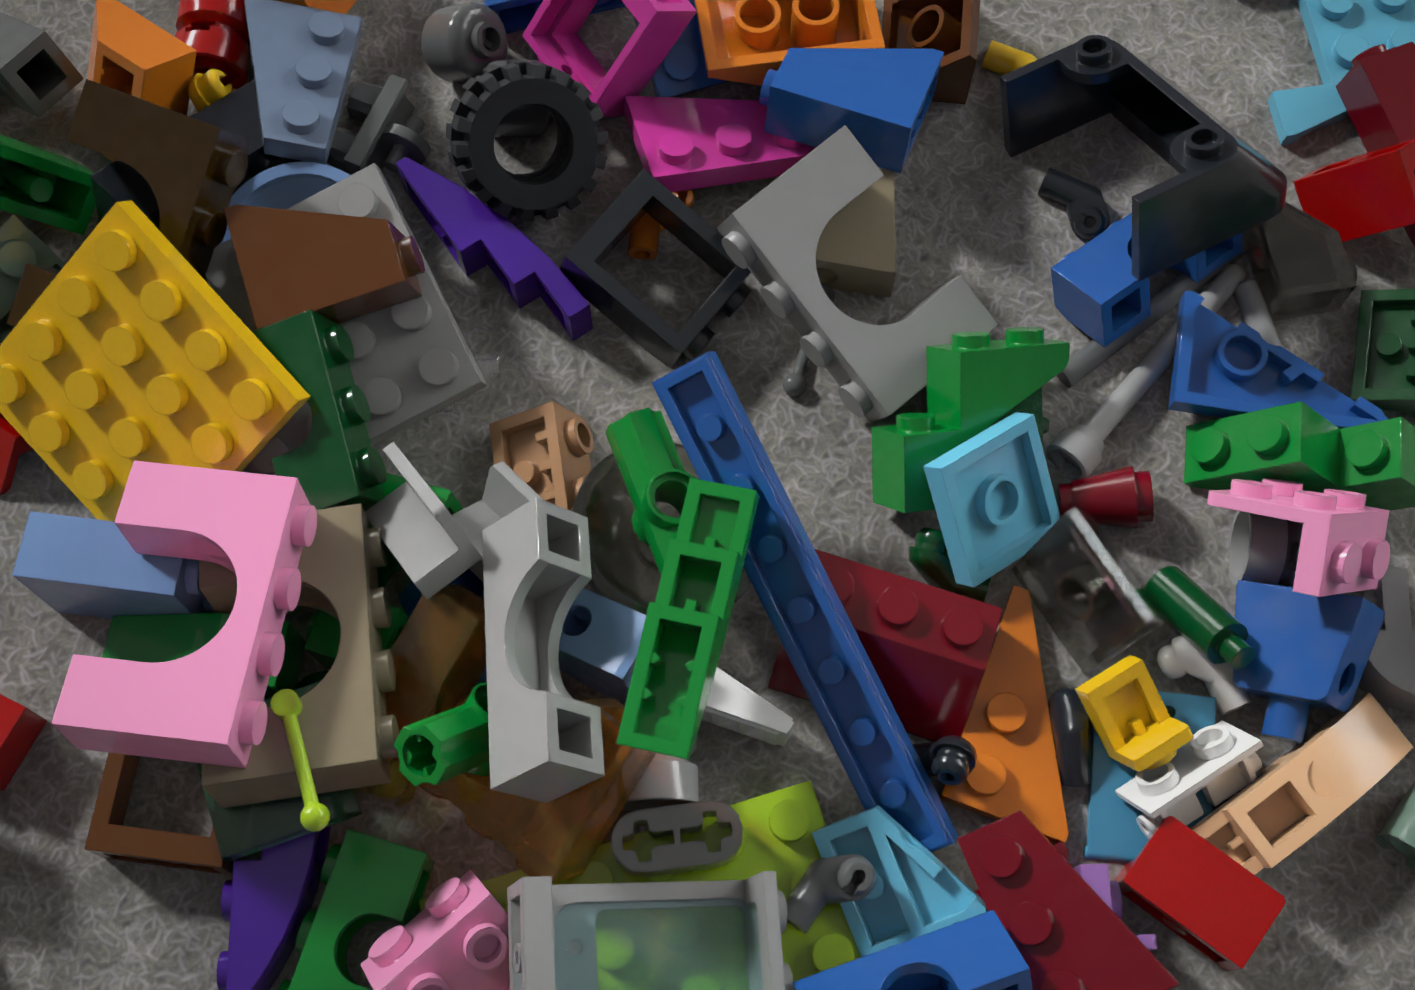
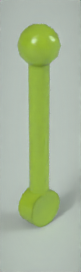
[270,689,330,832]

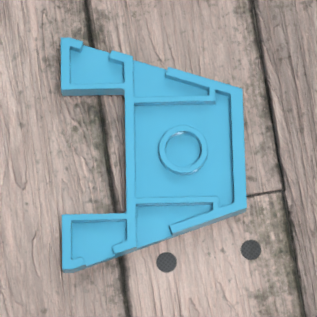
[1267,0,1415,146]

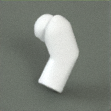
[1157,636,1251,716]

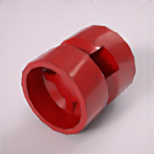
[175,0,251,90]

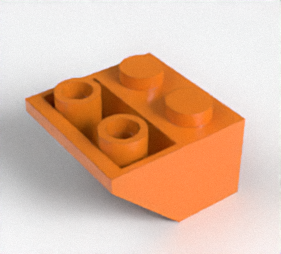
[87,0,197,162]

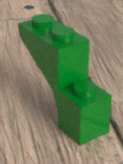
[872,327,1070,513]
[1184,401,1415,511]

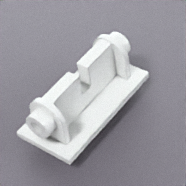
[1115,720,1264,839]

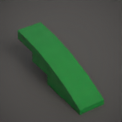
[616,478,760,760]

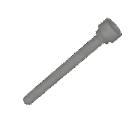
[1046,264,1245,480]

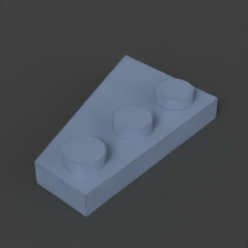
[244,0,362,164]

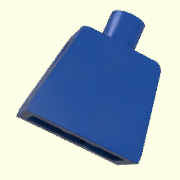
[1233,580,1385,744]

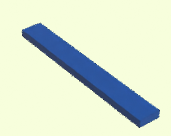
[652,351,958,853]

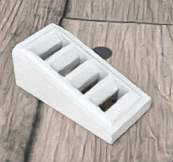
[702,667,794,746]

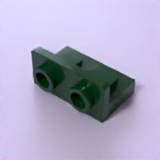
[1351,289,1415,411]

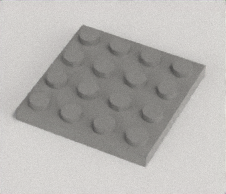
[206,163,487,475]

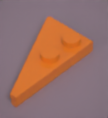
[939,585,1069,844]

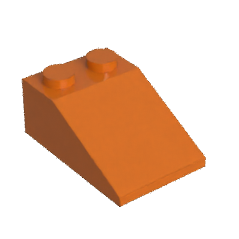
[694,0,885,86]

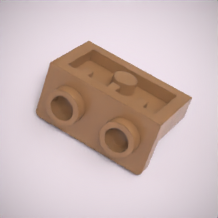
[489,401,602,536]

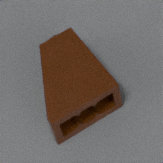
[224,204,425,329]

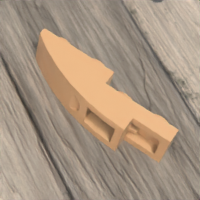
[1190,692,1413,875]

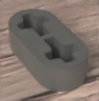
[611,800,743,877]

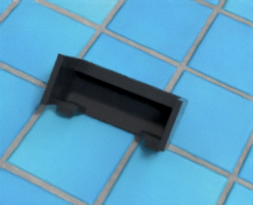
[1000,35,1287,281]

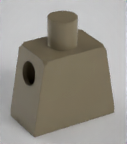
[816,169,896,297]

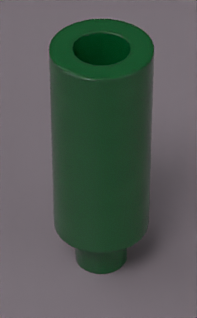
[1144,566,1255,670]

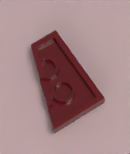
[957,810,1182,990]

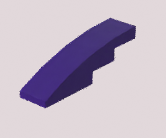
[396,157,593,341]

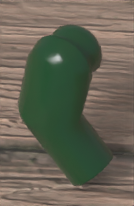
[909,527,992,602]

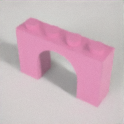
[51,461,317,769]

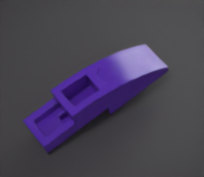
[217,793,333,990]

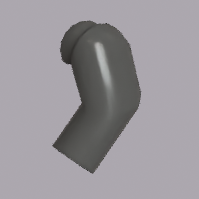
[786,854,876,934]

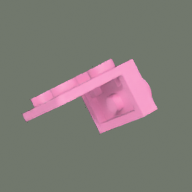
[1207,478,1390,597]
[360,869,510,990]

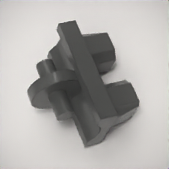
[327,74,430,175]

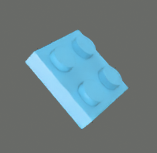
[923,412,1063,588]

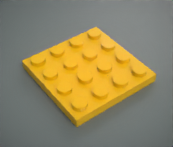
[0,200,311,522]

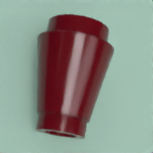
[1058,466,1154,529]

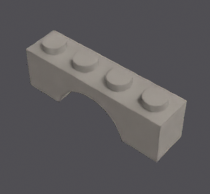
[482,497,605,803]

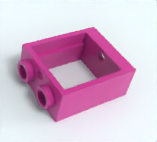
[522,0,697,118]

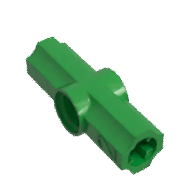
[605,407,696,575]
[394,682,490,787]

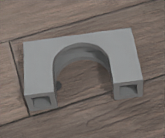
[717,125,998,422]

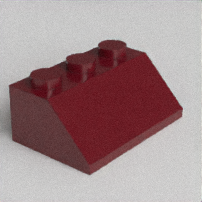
[768,549,1003,742]

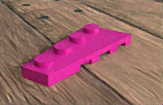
[624,96,816,192]

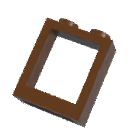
[84,752,253,876]

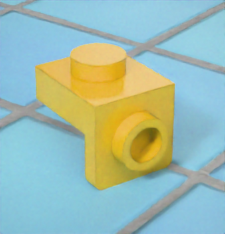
[1075,655,1194,771]

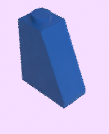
[759,48,944,174]

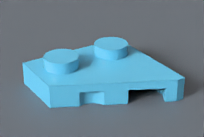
[812,805,988,957]

